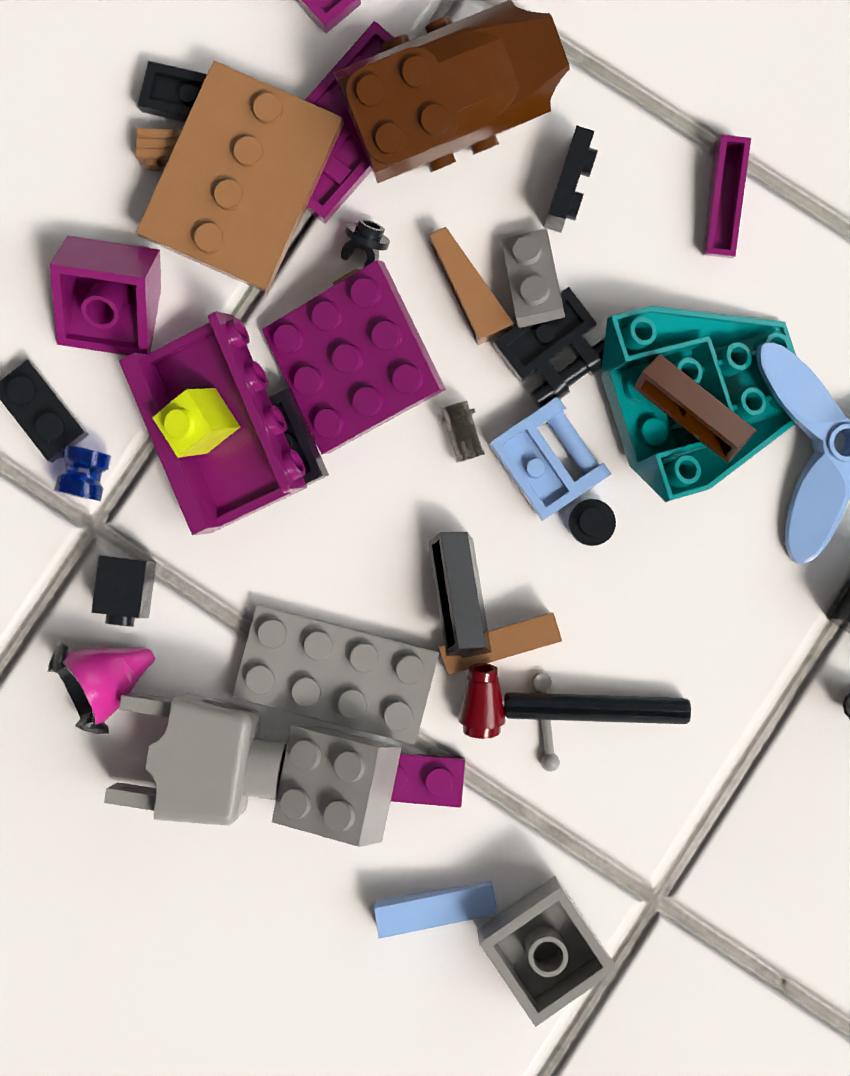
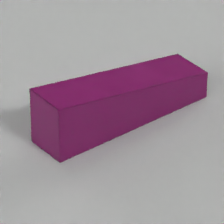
[703,134,751,258]

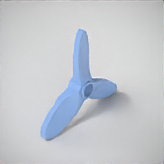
[756,342,850,564]

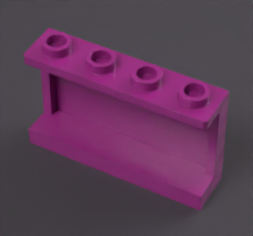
[119,311,307,535]

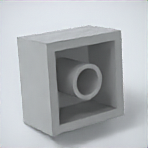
[271,726,402,847]
[477,876,617,1027]

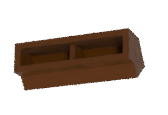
[634,354,757,463]

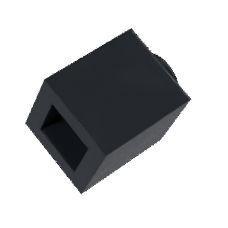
[91,555,156,627]

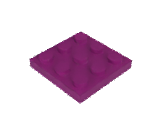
[262,260,446,455]

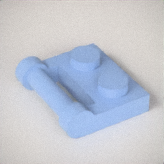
[489,397,611,521]

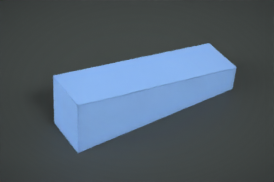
[374,881,498,939]

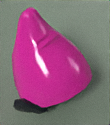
[47,642,155,734]

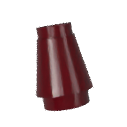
[458,664,506,739]

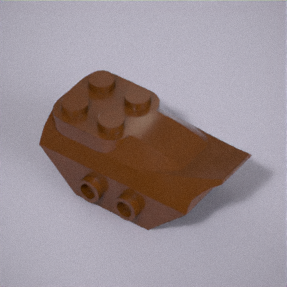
[333,0,570,183]

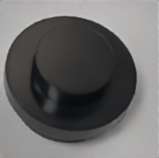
[568,499,616,546]

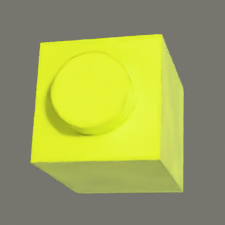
[152,388,240,458]

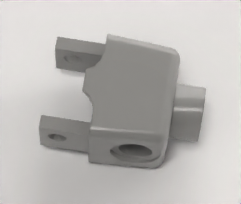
[104,692,286,825]

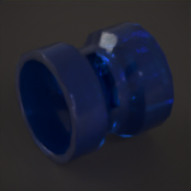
[53,445,112,502]

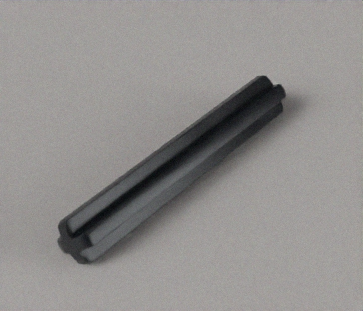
[503,692,691,724]

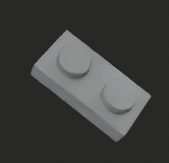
[501,228,565,328]

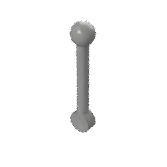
[532,673,560,772]

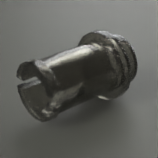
[439,401,485,463]

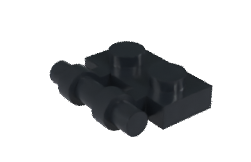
[493,287,605,408]

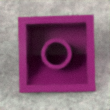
[50,235,161,355]

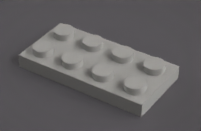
[232,605,439,745]

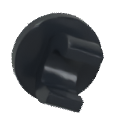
[341,218,390,268]

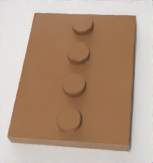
[136,60,344,294]

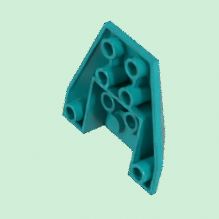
[601,306,796,502]

